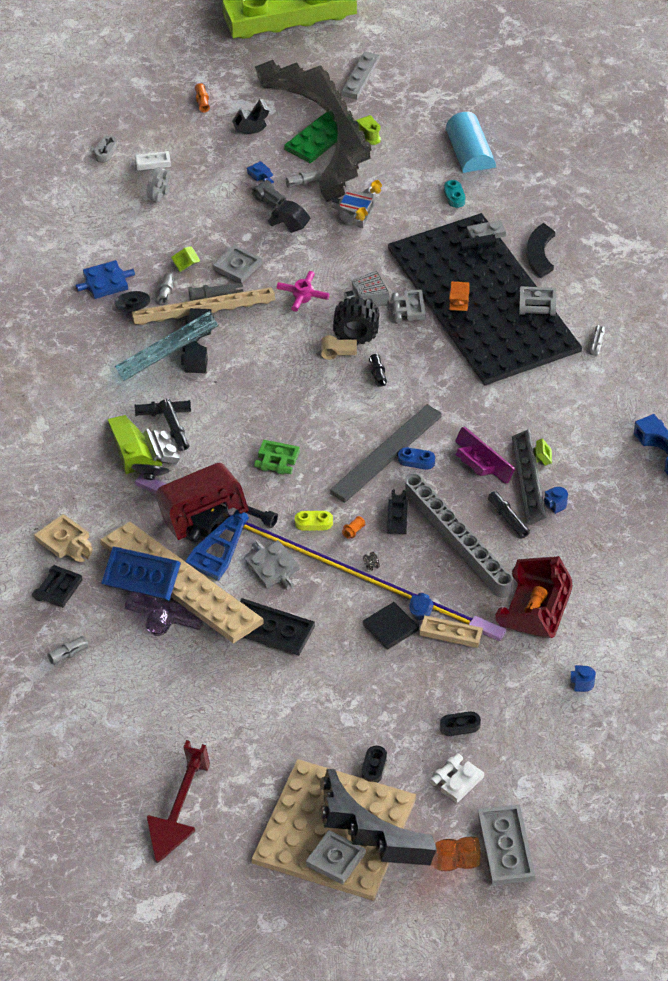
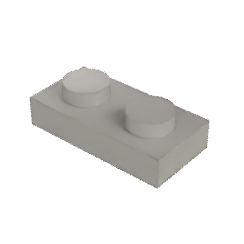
[467,220,506,238]

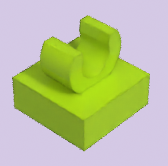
[534,438,552,466]

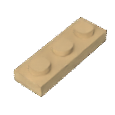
[419,615,483,648]

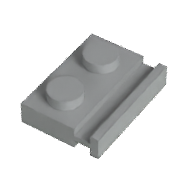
[143,429,180,464]

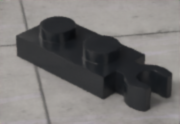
[387,489,408,534]

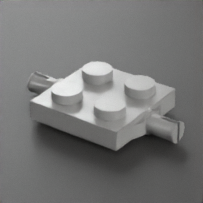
[245,540,300,590]

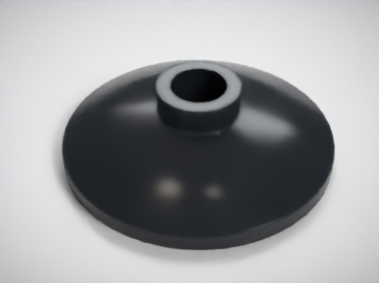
[114,291,150,312]
[131,464,170,480]

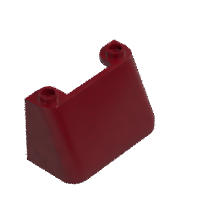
[495,556,573,638]

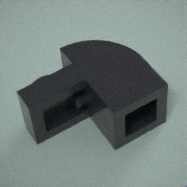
[232,99,270,134]
[268,200,311,233]

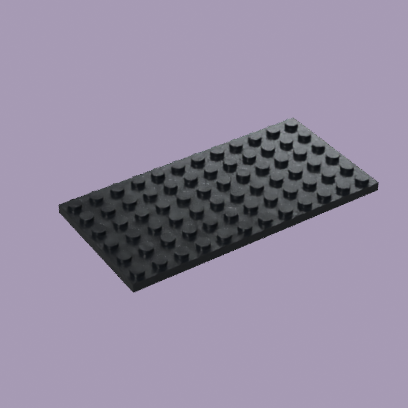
[388,213,582,386]

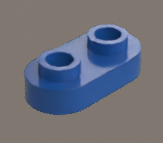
[398,447,436,470]

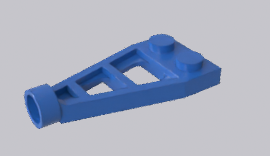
[185,510,249,581]

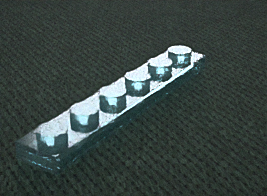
[115,311,219,381]

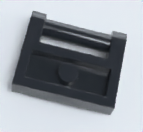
[32,565,83,608]

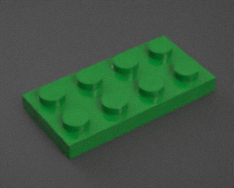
[284,111,353,164]

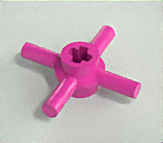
[277,271,330,312]

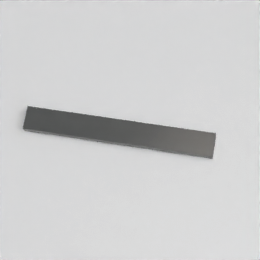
[330,404,442,503]

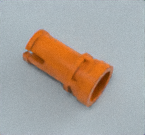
[524,586,548,613]

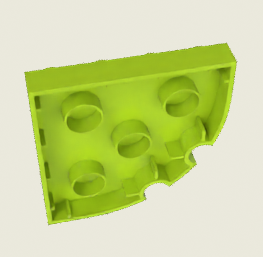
[221,0,357,39]

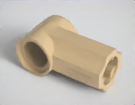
[321,335,357,360]

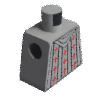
[344,270,389,307]

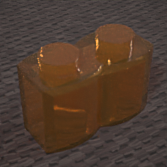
[435,836,481,871]

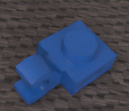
[247,161,274,183]

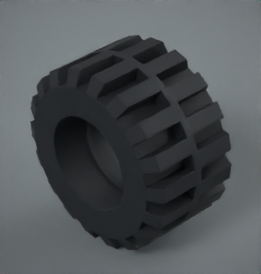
[333,297,380,345]

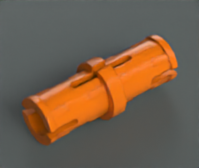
[195,83,210,113]

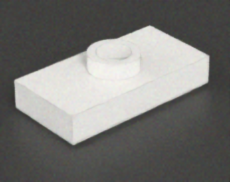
[135,151,171,171]

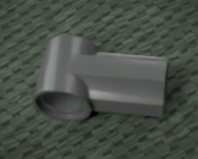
[252,180,286,209]

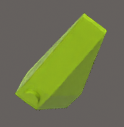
[107,415,162,474]

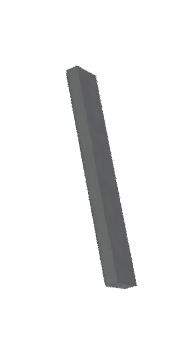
[512,429,547,525]

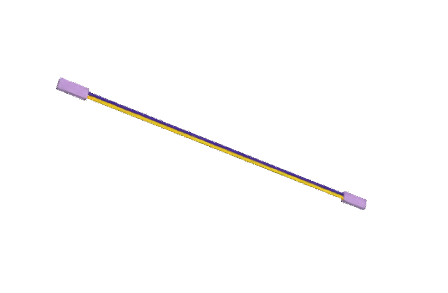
[135,474,506,641]

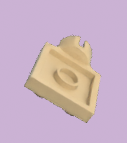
[34,514,93,562]

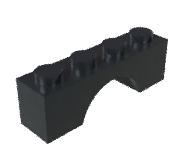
[181,308,212,373]

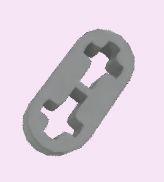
[95,136,117,162]

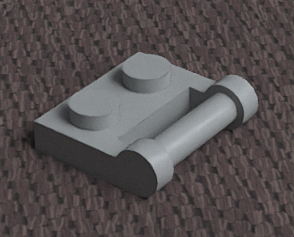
[519,286,556,316]

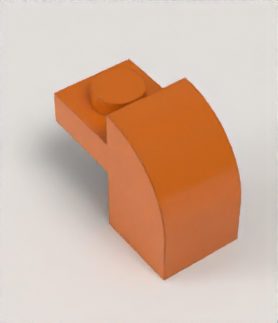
[449,281,470,311]

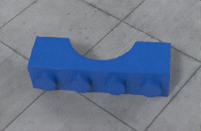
[634,414,668,475]

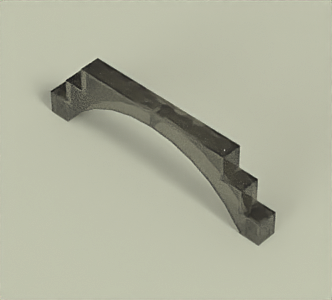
[255,60,372,202]

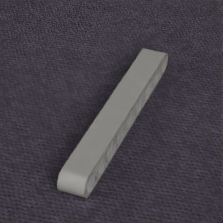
[405,474,512,598]

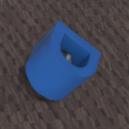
[544,487,568,514]
[409,593,434,621]
[570,665,596,692]

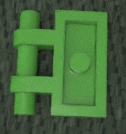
[254,439,300,475]

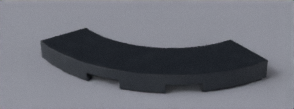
[527,223,555,278]

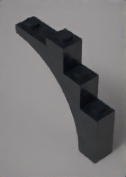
[319,769,436,865]

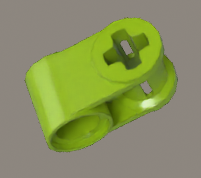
[354,115,381,145]

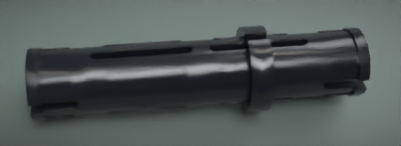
[159,398,190,451]
[134,400,191,416]
[488,491,530,538]

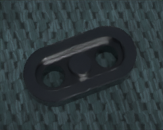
[440,711,481,736]
[362,745,387,783]

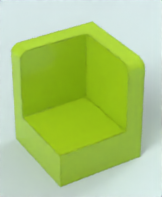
[171,246,200,272]

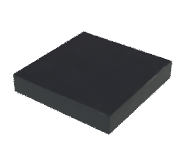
[363,602,419,650]

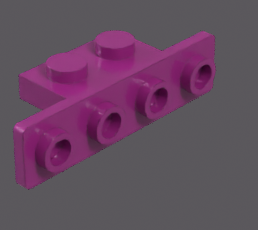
[455,426,515,484]

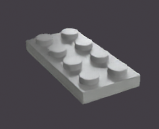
[478,804,536,886]

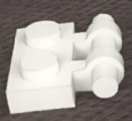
[430,753,484,803]

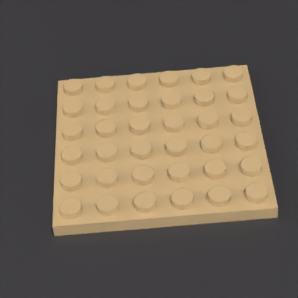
[252,759,416,901]

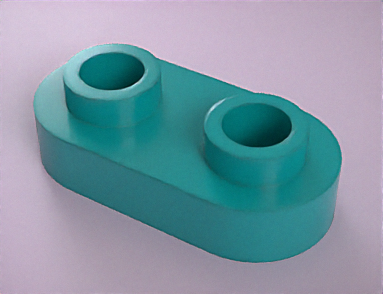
[444,180,466,208]

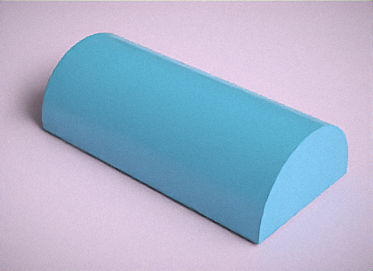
[446,112,496,173]

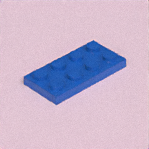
[101,546,181,600]

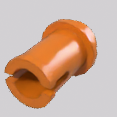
[342,516,366,539]

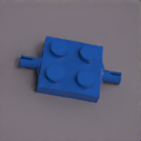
[76,260,135,299]

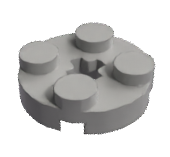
[147,167,171,202]

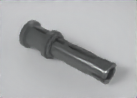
[188,282,244,301]

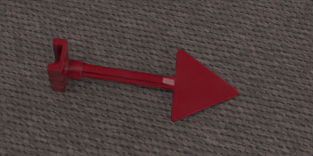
[147,740,210,863]

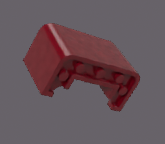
[156,463,249,540]

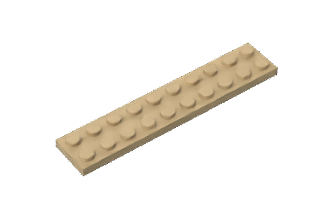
[100,522,263,644]

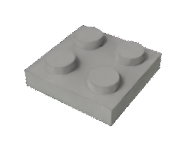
[213,245,263,283]
[306,830,366,885]

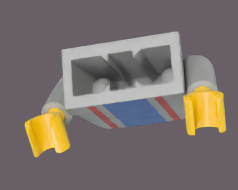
[331,180,382,228]

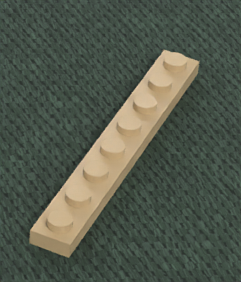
[131,287,276,325]

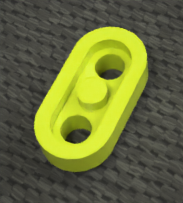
[294,511,333,531]

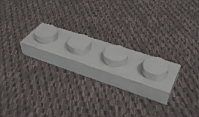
[342,51,379,100]

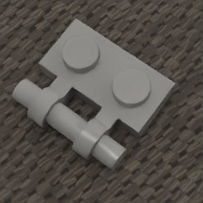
[390,290,426,323]

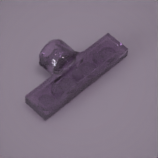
[125,592,204,636]

